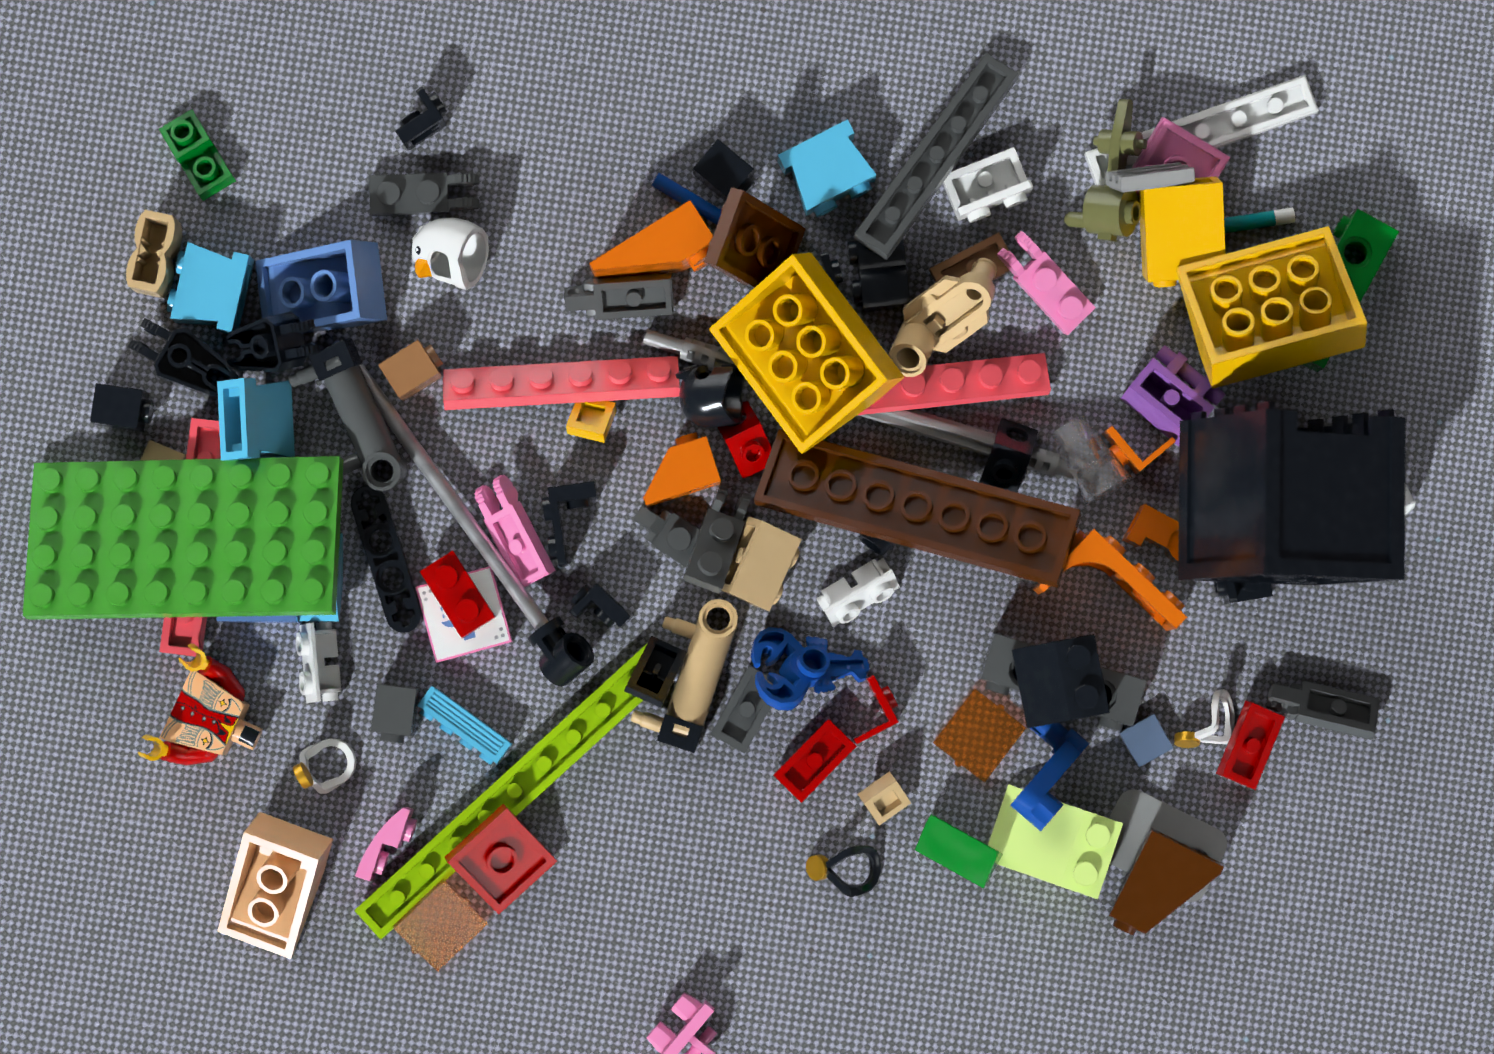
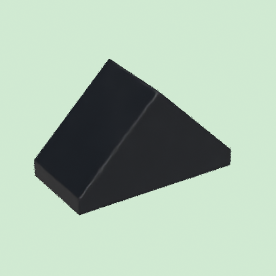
[624,636,687,708]

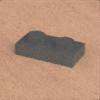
[710,666,773,754]

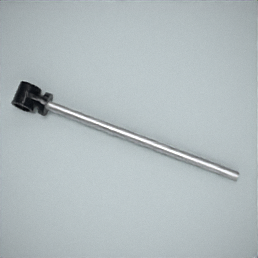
[360,364,594,687]

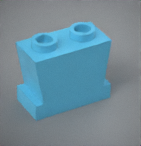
[777,119,876,217]
[167,242,255,334]
[217,378,295,461]

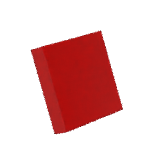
[445,803,557,915]

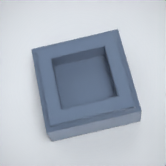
[1119,714,1173,767]

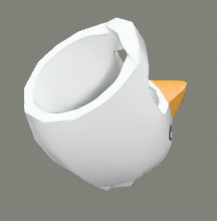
[412,218,489,290]

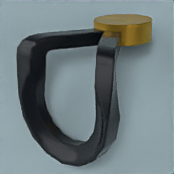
[806,845,881,897]

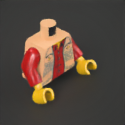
[138,643,263,766]

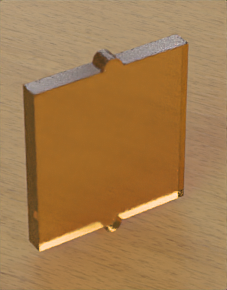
[933,688,1026,783]
[392,879,488,972]

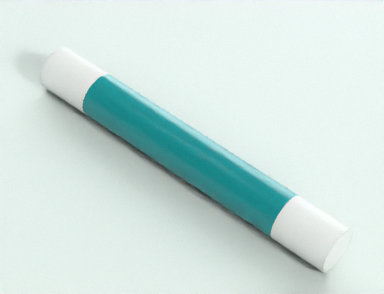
[1224,207,1295,233]

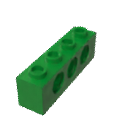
[1303,209,1399,372]

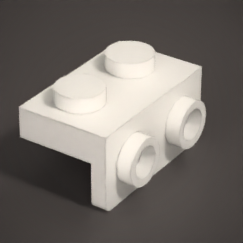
[943,147,1033,223]

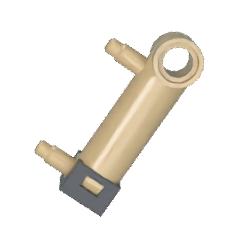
[631,599,738,753]

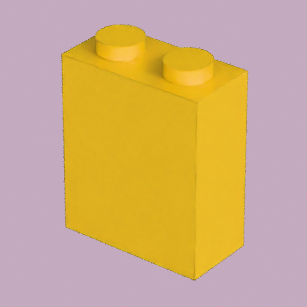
[1139,176,1226,287]

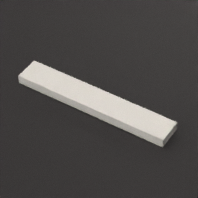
[1084,74,1319,185]

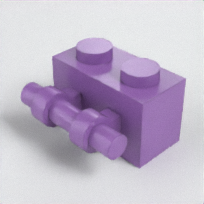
[1120,345,1226,447]

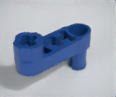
[1010,723,1090,831]

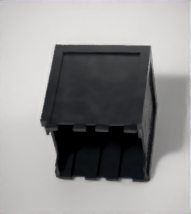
[1178,401,1406,586]

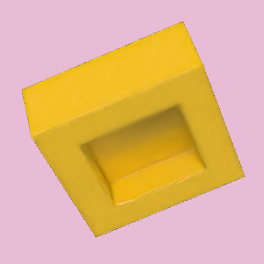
[566,401,617,443]

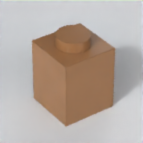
[378,340,443,402]

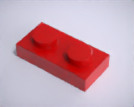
[419,550,496,639]
[1216,701,1285,790]
[773,719,857,803]

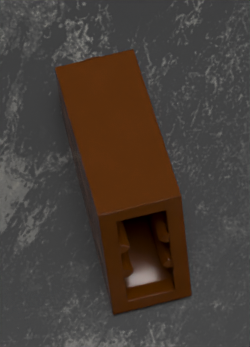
[1109,828,1224,936]

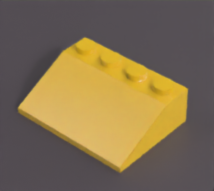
[1176,226,1367,389]
[709,253,905,454]

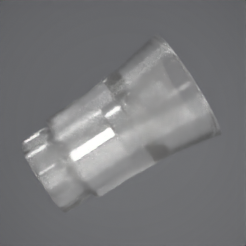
[1051,416,1132,506]

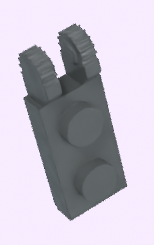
[369,173,480,216]
[682,483,751,594]

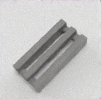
[1105,162,1195,193]

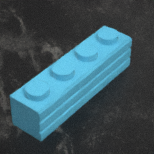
[417,686,513,765]

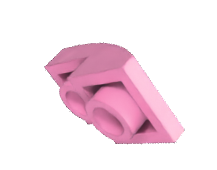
[355,807,417,881]

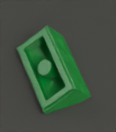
[915,814,1003,889]

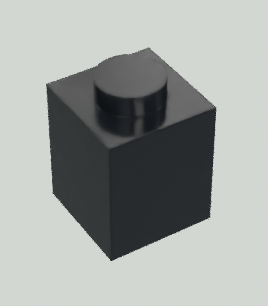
[693,139,755,202]
[90,383,154,432]

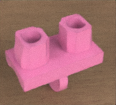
[647,992,718,1054]

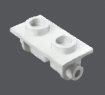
[816,558,900,627]
[295,622,342,704]

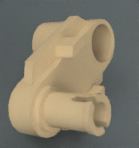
[889,258,997,377]

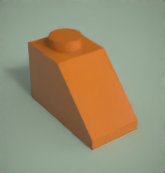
[643,432,721,508]

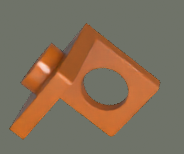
[1102,426,1176,474]

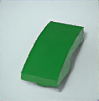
[159,109,236,201]

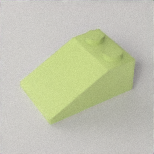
[988,784,1123,899]

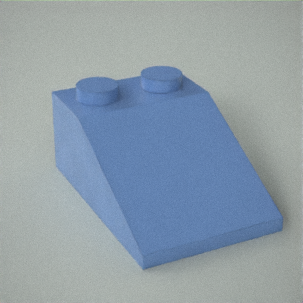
[255,239,387,334]

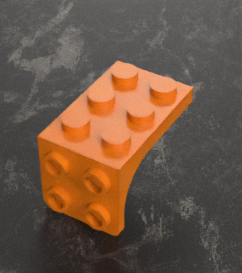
[1033,529,1187,631]

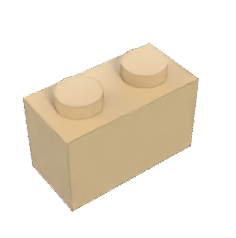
[721,516,802,612]

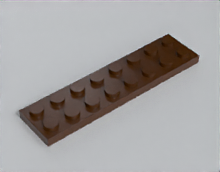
[754,429,1081,588]

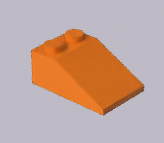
[589,200,713,278]

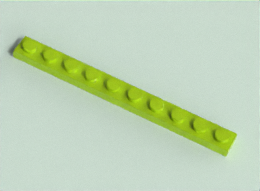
[354,644,647,940]

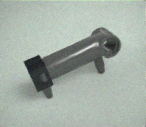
[288,338,408,491]

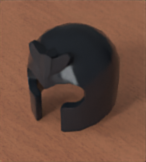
[676,364,744,428]

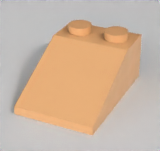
[217,812,333,959]

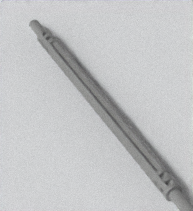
[643,329,1097,485]

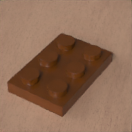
[704,187,806,290]

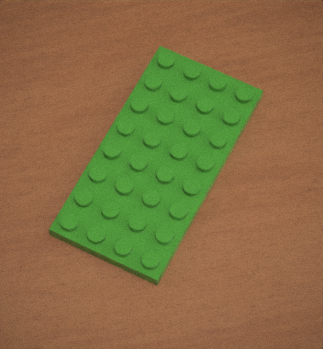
[23,456,344,620]

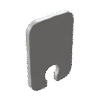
[1109,789,1227,902]

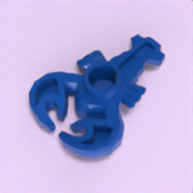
[751,627,870,711]

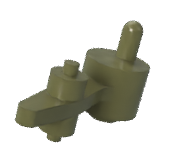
[1064,99,1147,242]

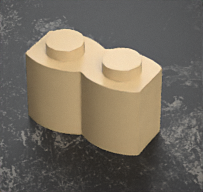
[126,210,183,298]

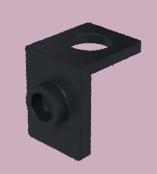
[979,418,1038,493]

